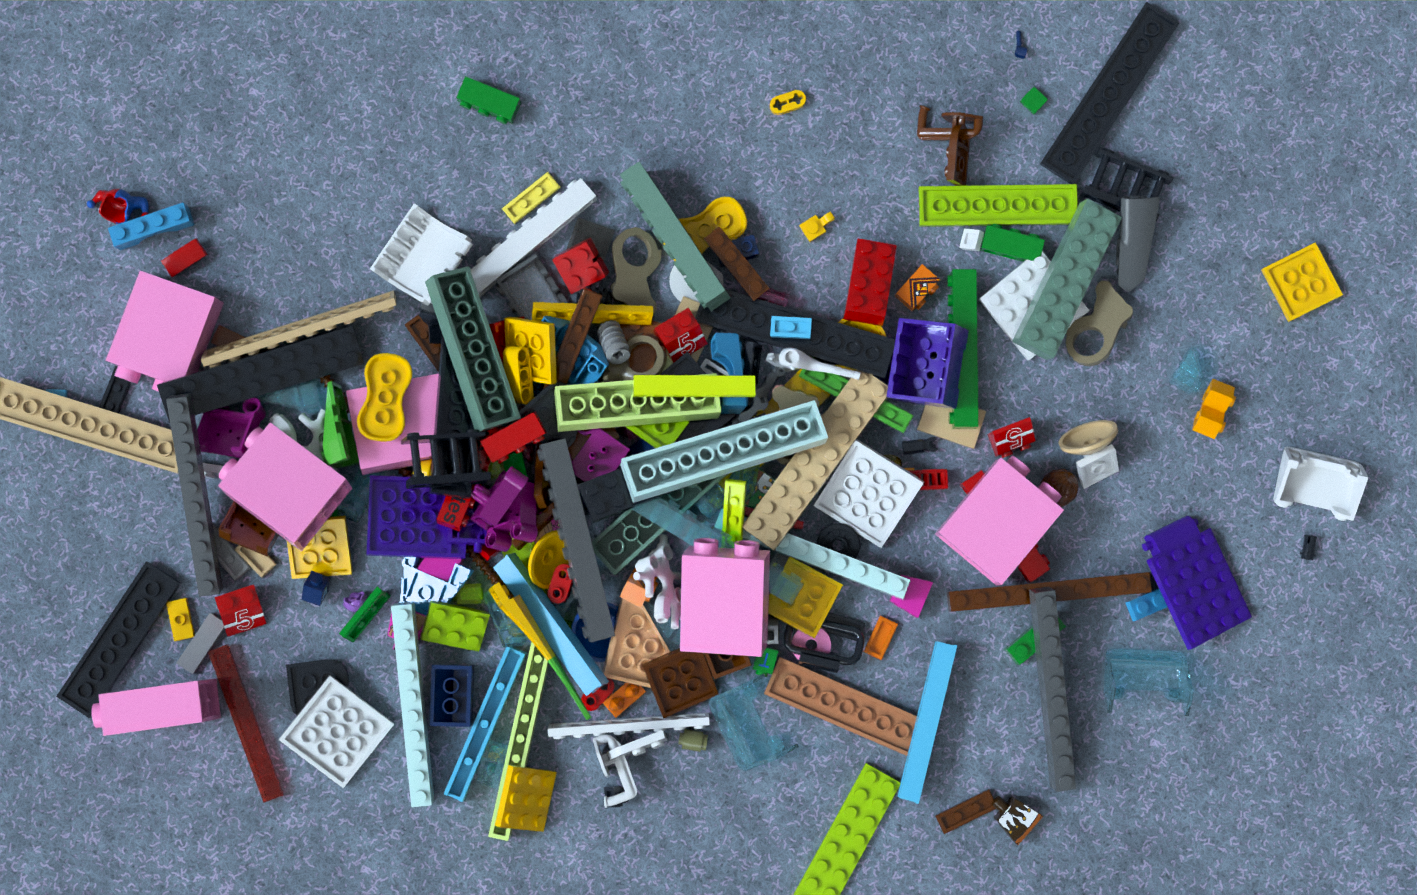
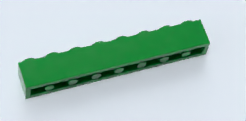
[947,269,978,429]

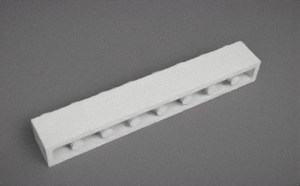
[470,178,597,297]

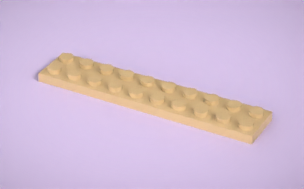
[201,291,396,367]
[743,370,888,551]
[0,377,178,474]

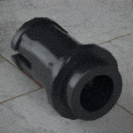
[1300,535,1317,561]

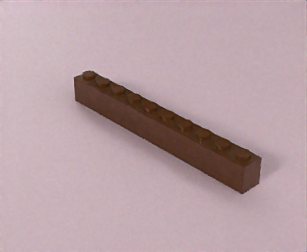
[947,572,1151,612]

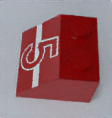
[653,307,708,363]
[987,417,1035,458]
[214,584,266,637]

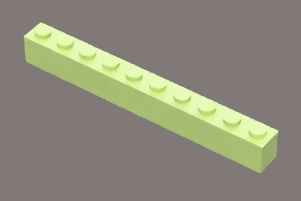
[488,642,552,841]

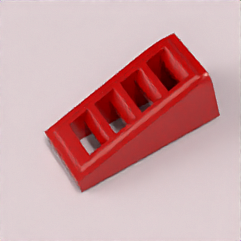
[908,469,948,490]

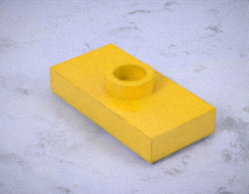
[166,598,195,641]

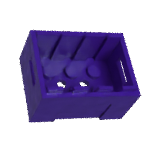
[886,318,969,409]

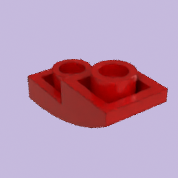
[161,238,208,277]

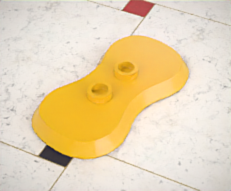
[663,197,747,261]
[357,353,412,442]

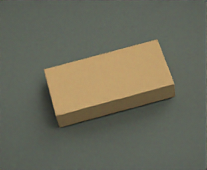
[234,545,277,578]

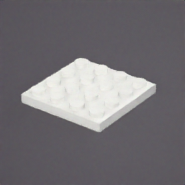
[978,251,1090,361]
[814,439,924,548]
[279,675,394,788]

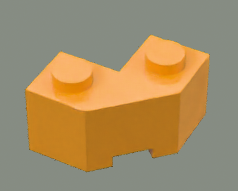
[1192,379,1236,439]

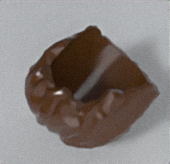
[1039,469,1079,507]

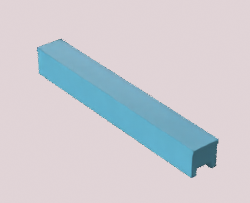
[493,553,609,696]
[897,641,957,804]
[444,645,527,802]

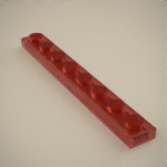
[208,644,284,803]

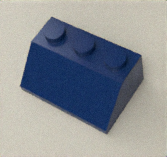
[429,665,475,727]

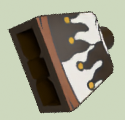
[991,795,1043,845]

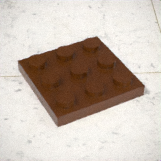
[642,648,719,719]

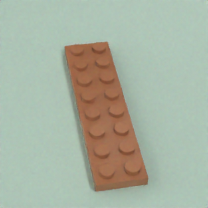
[764,657,917,756]

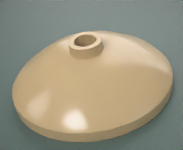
[1059,420,1118,455]

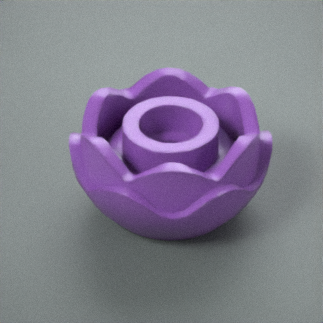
[343,591,368,612]

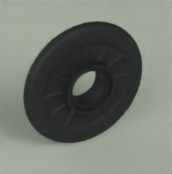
[817,523,861,559]

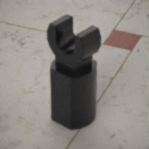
[902,437,938,455]

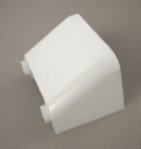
[1273,447,1368,521]

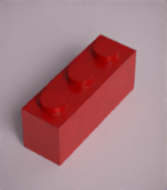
[480,411,547,463]

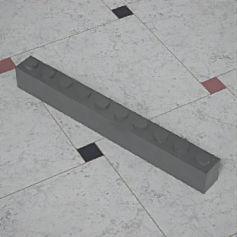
[166,393,223,597]
[537,439,615,642]
[1029,586,1076,792]

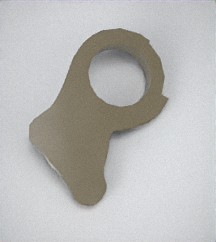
[610,227,662,314]
[1066,281,1133,367]
[595,333,667,383]
[772,385,819,465]

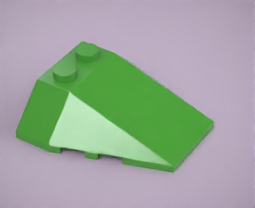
[321,381,360,468]

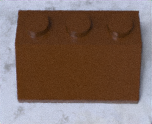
[704,653,752,679]

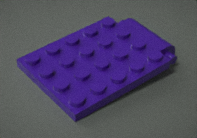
[366,475,487,559]
[1142,516,1252,650]

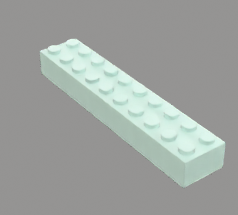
[620,400,828,503]

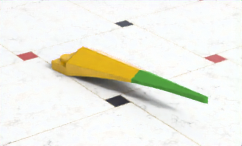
[489,582,592,720]

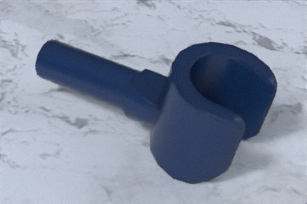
[1015,31,1027,59]

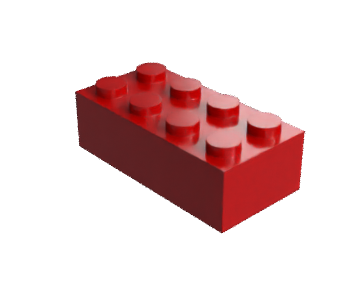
[843,238,897,326]

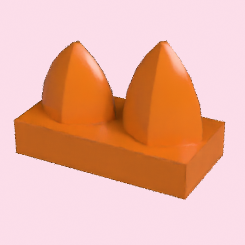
[603,682,646,718]

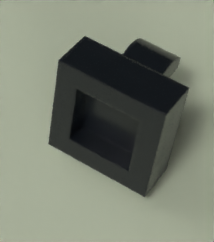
[604,786,628,807]

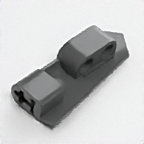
[1116,195,1160,292]

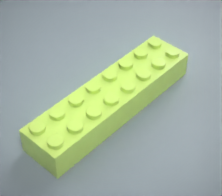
[554,373,721,432]

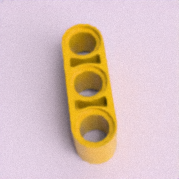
[503,346,534,404]

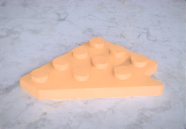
[602,598,670,688]

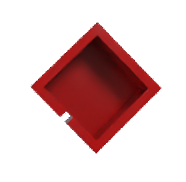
[552,237,609,294]

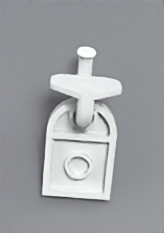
[593,730,668,808]

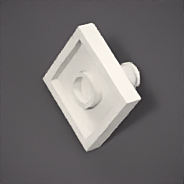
[1076,444,1119,489]

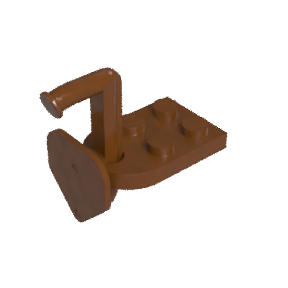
[917,105,983,186]

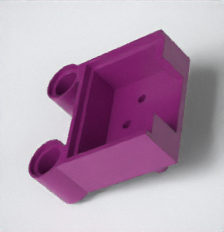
[197,398,266,458]
[569,428,631,482]
[469,466,529,530]
[485,482,541,552]

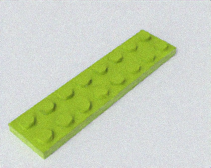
[918,184,1077,227]
[793,763,901,895]

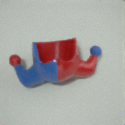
[87,189,149,224]

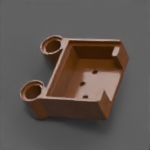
[219,501,279,557]

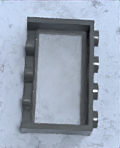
[496,254,568,320]

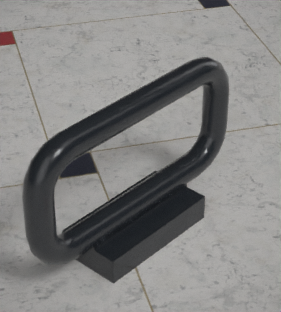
[783,620,864,673]

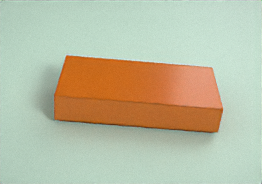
[863,616,898,660]

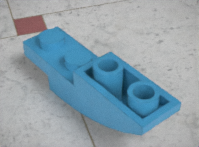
[1125,588,1167,621]

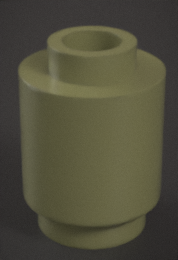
[678,729,708,752]

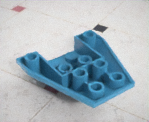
[532,315,609,396]

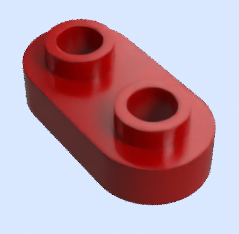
[548,564,573,603]
[581,678,615,711]

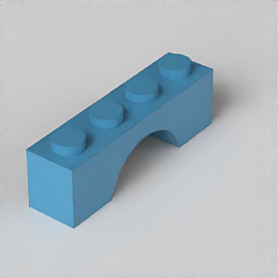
[108,203,195,250]
[710,333,748,414]

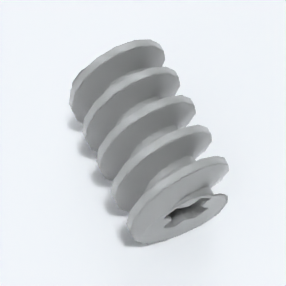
[597,320,630,364]

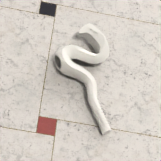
[766,348,861,380]

